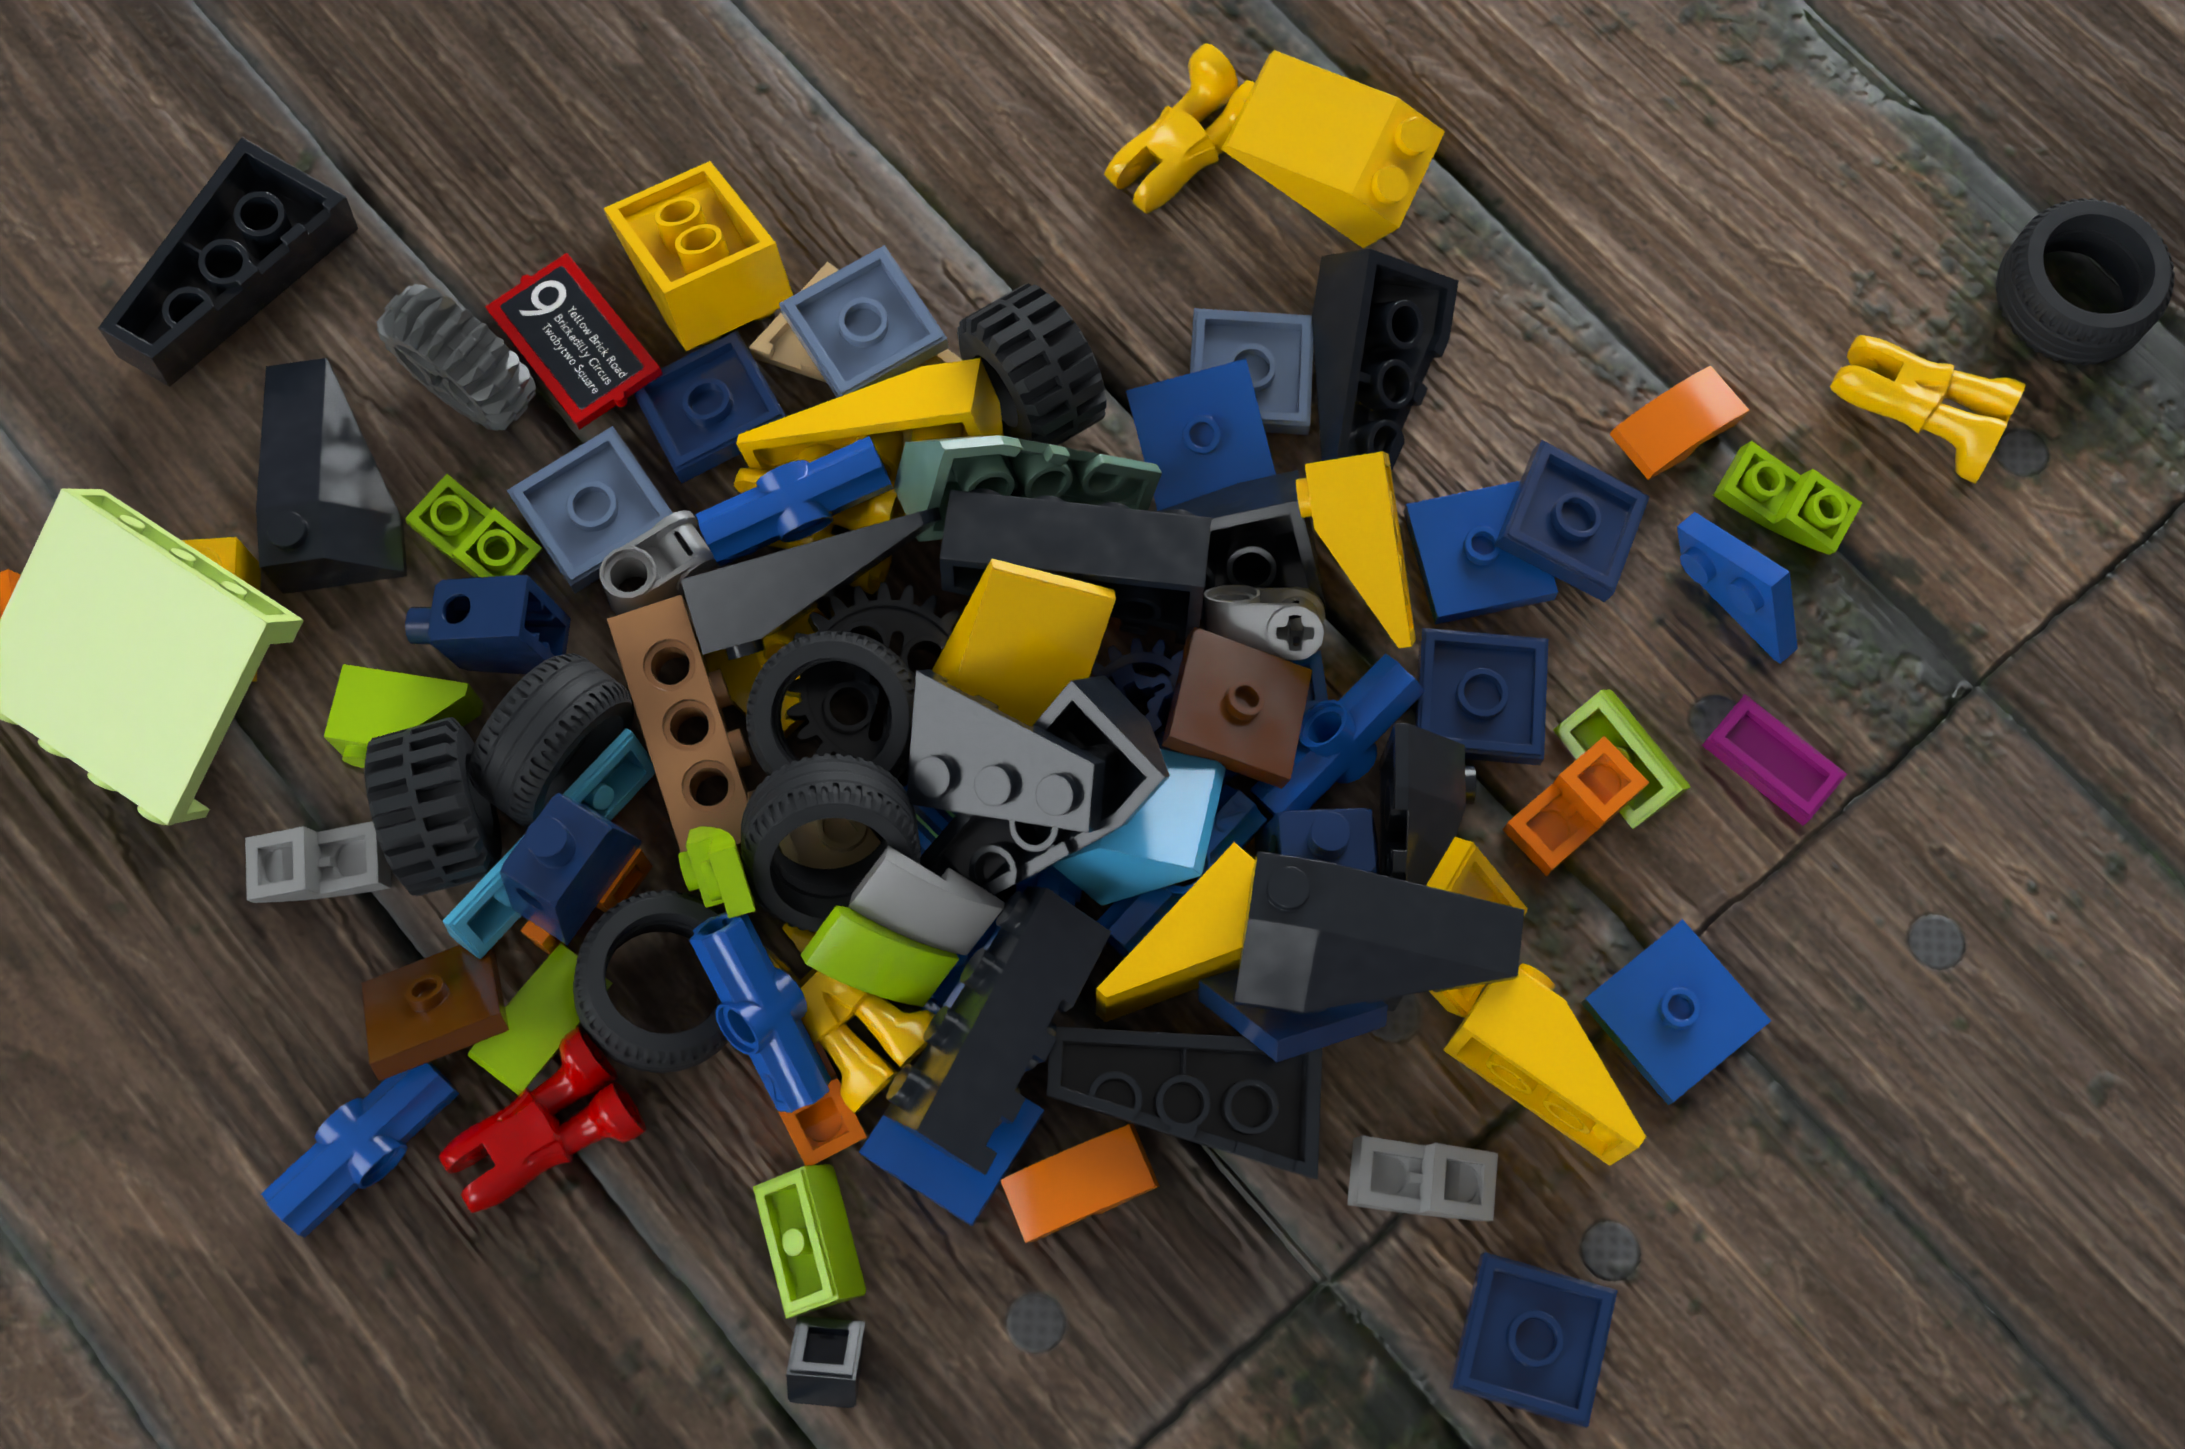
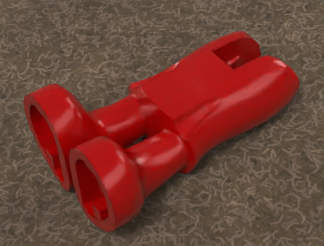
[438,1026,647,1213]

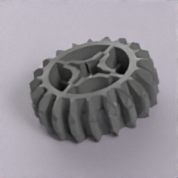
[376,284,536,431]

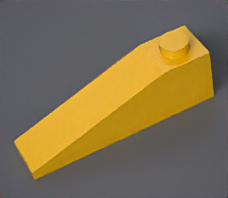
[736,358,1004,481]

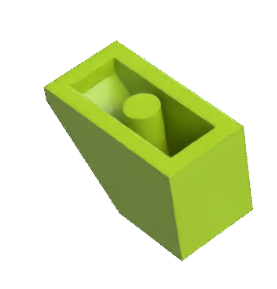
[324,664,483,768]

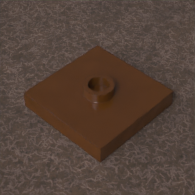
[1162,627,1312,789]
[361,945,509,1081]

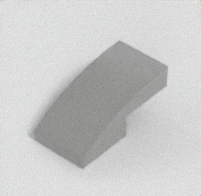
[245,821,392,903]
[849,845,1004,956]
[1347,1135,1498,1222]

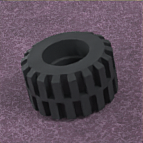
[957,283,1107,446]
[364,717,502,897]

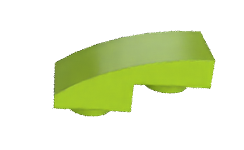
[1713,441,1862,555]
[405,474,542,578]
[678,826,755,918]
[801,905,959,1007]
[467,943,613,1096]

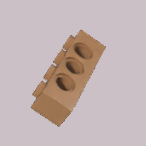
[607,595,756,855]

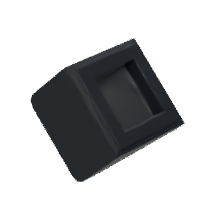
[786,1316,865,1408]

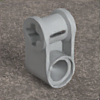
[599,510,726,615]
[1204,585,1325,661]

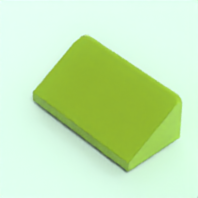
[1553,689,1691,829]
[753,1164,866,1318]

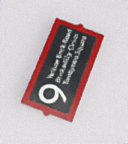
[485,253,663,430]

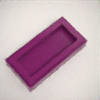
[1701,694,1847,826]

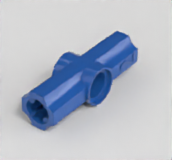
[696,436,894,566]
[1250,653,1425,817]
[1097,784,1267,958]
[689,912,832,1113]
[261,1062,460,1238]

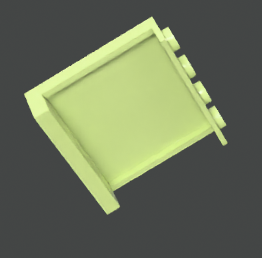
[0,489,304,825]

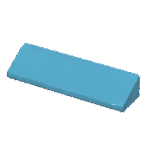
[443,728,655,959]

